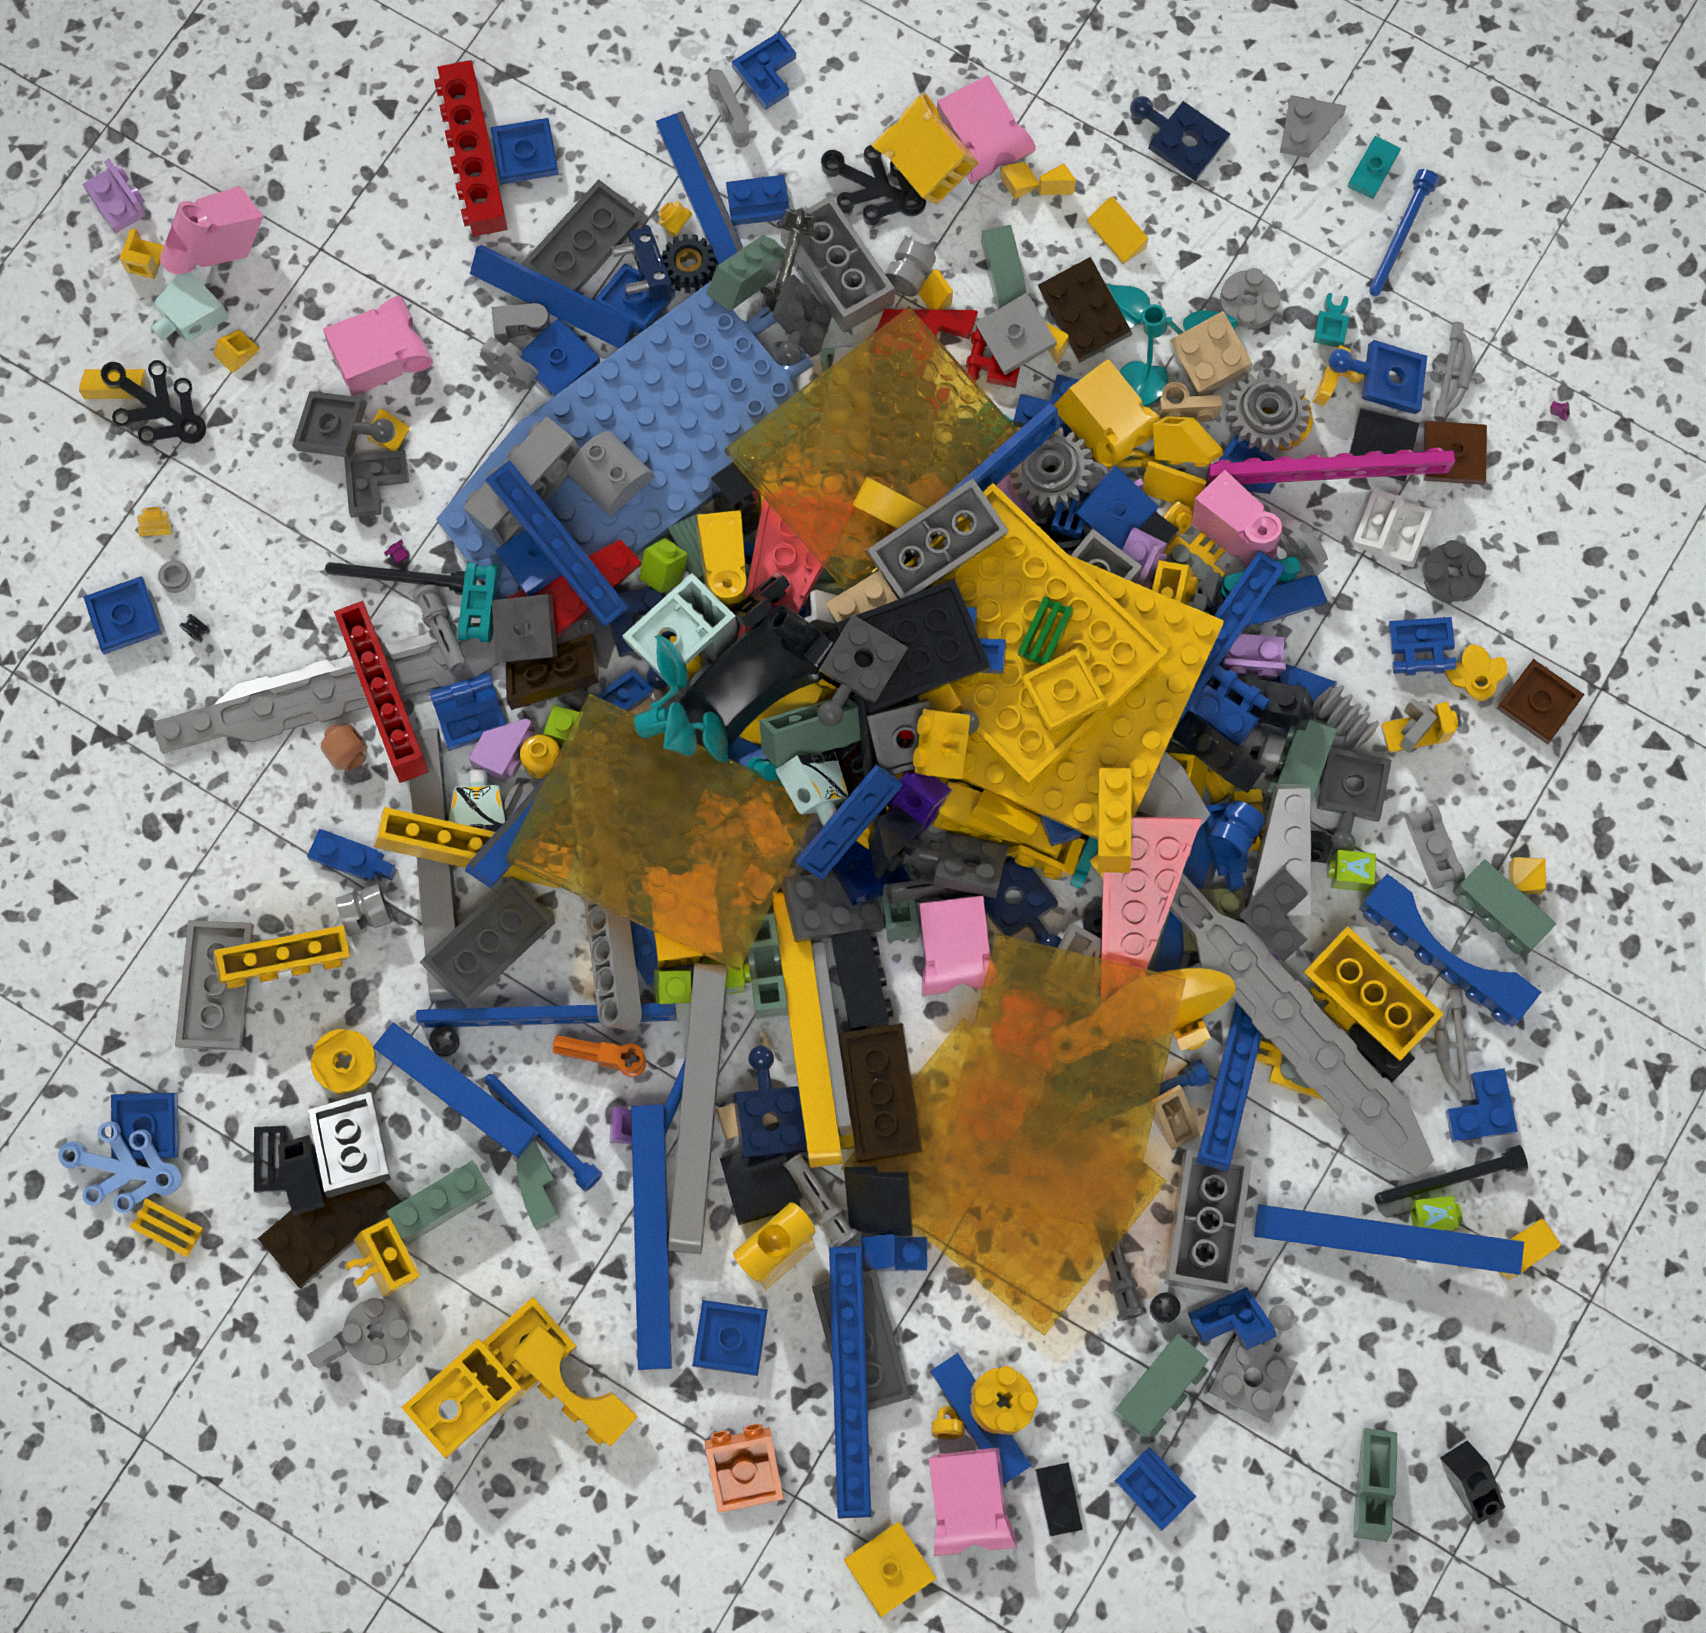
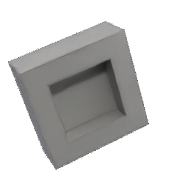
[307,1338,348,1369]

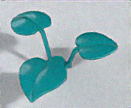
[1106,283,1238,407]
[634,635,729,763]

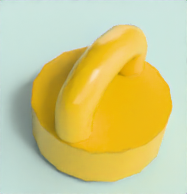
[931,1406,964,1440]

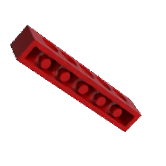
[434,60,508,237]
[334,600,429,783]

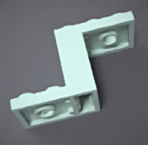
[622,563,750,679]

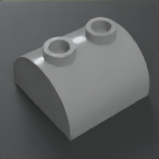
[568,431,655,518]

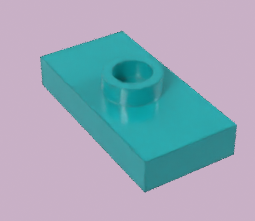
[1347,136,1401,200]

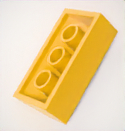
[1304,926,1444,1061]

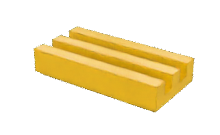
[130,1198,204,1258]

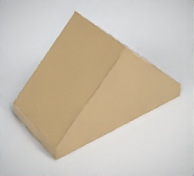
[1146,1085,1200,1150]

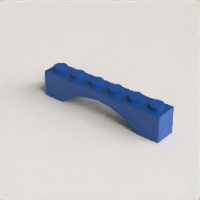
[1359,873,1542,1027]

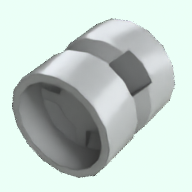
[885,239,936,297]
[1237,727,1286,776]
[335,884,392,937]

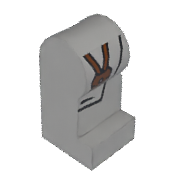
[491,303,550,345]

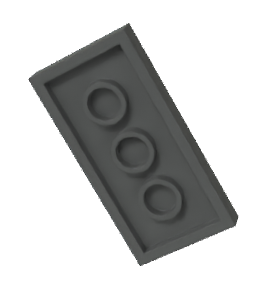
[522,179,645,292]
[420,877,556,1009]
[812,1269,911,1411]

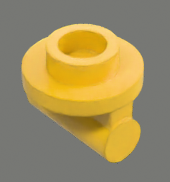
[658,201,692,238]
[1162,501,1192,535]
[137,506,172,537]
[1205,770,1235,804]

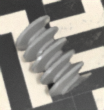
[1312,685,1380,752]

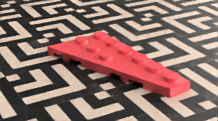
[737,493,856,640]
[1100,817,1202,1006]

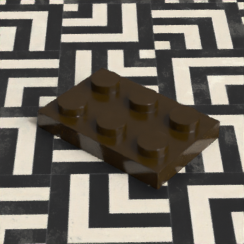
[1038,257,1132,363]
[505,633,599,710]

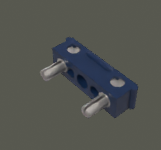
[612,225,672,302]

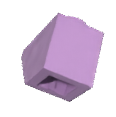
[469,719,536,784]

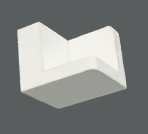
[804,590,838,633]

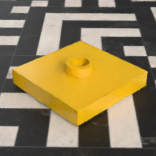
[1021,647,1108,734]
[844,1521,937,1617]

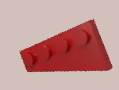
[507,539,642,639]

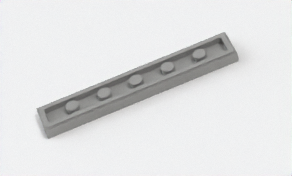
[812,942,851,1136]

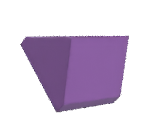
[609,1107,632,1144]

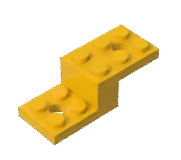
[401,1297,577,1459]

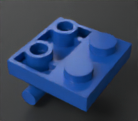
[430,672,506,751]

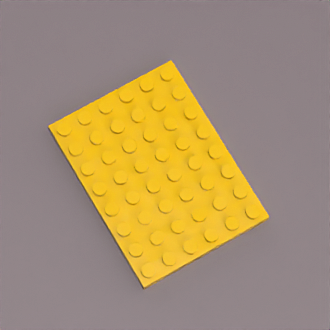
[905,483,1169,786]
[961,555,1224,840]

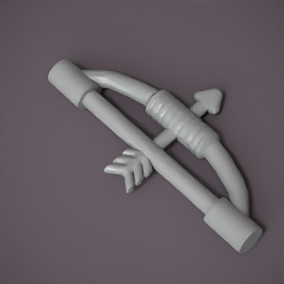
[1430,321,1485,421]
[1420,989,1481,1102]

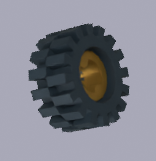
[662,234,716,293]

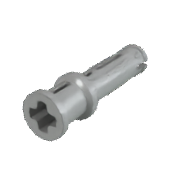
[413,585,468,674]
[783,1153,858,1247]

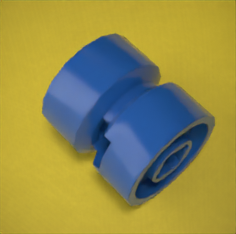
[1208,800,1266,861]

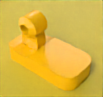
[1312,345,1364,407]

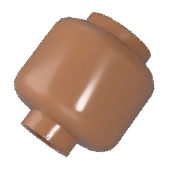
[321,724,368,772]

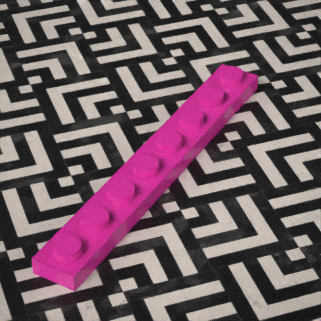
[1206,448,1455,486]

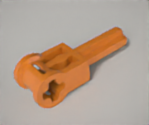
[552,1035,647,1077]

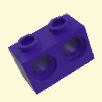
[886,771,952,835]

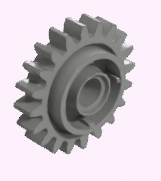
[1225,370,1311,452]
[1009,427,1095,511]

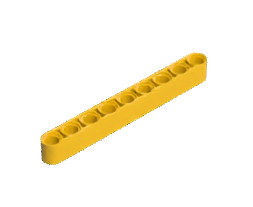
[772,892,843,1168]

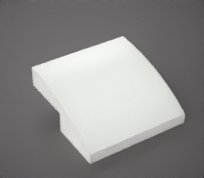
[1353,489,1434,567]

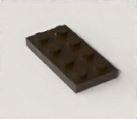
[839,1023,923,1163]
[258,1182,402,1289]

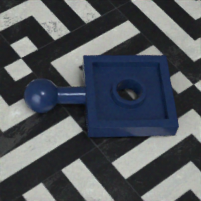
[1130,96,1231,182]
[609,586,676,690]
[972,858,1062,959]
[733,1046,807,1159]

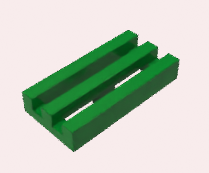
[1018,597,1074,665]

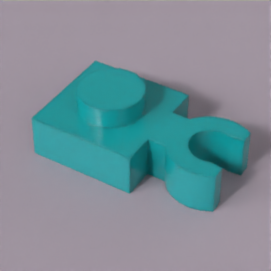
[1313,293,1349,347]
[1070,837,1098,890]

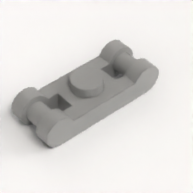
[707,69,750,148]
[1405,804,1465,889]

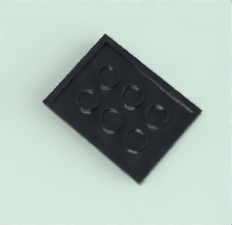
[835,578,991,714]

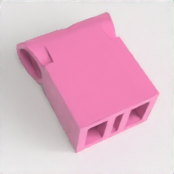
[936,75,1036,185]
[160,186,264,274]
[323,296,433,396]
[1192,470,1282,568]
[917,895,1001,996]
[929,1447,1018,1557]

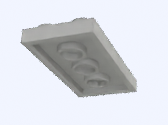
[175,920,254,1051]

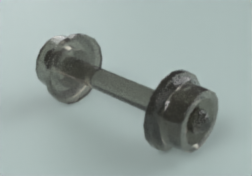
[760,207,817,312]

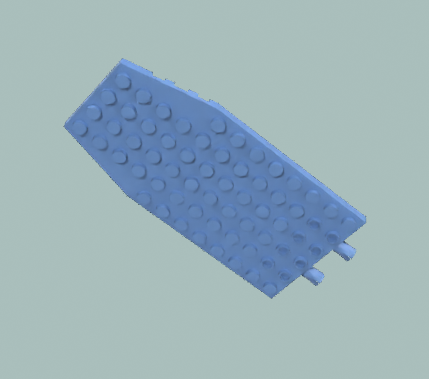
[436,282,820,600]

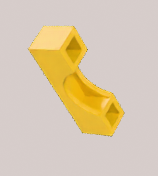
[511,1324,638,1447]

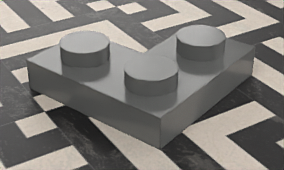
[344,450,409,518]
[1188,571,1224,616]
[1239,871,1309,962]

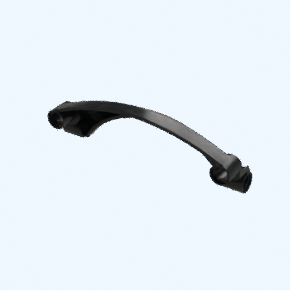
[608,605,835,873]

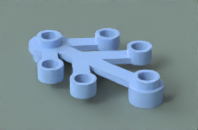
[58,1121,182,1213]

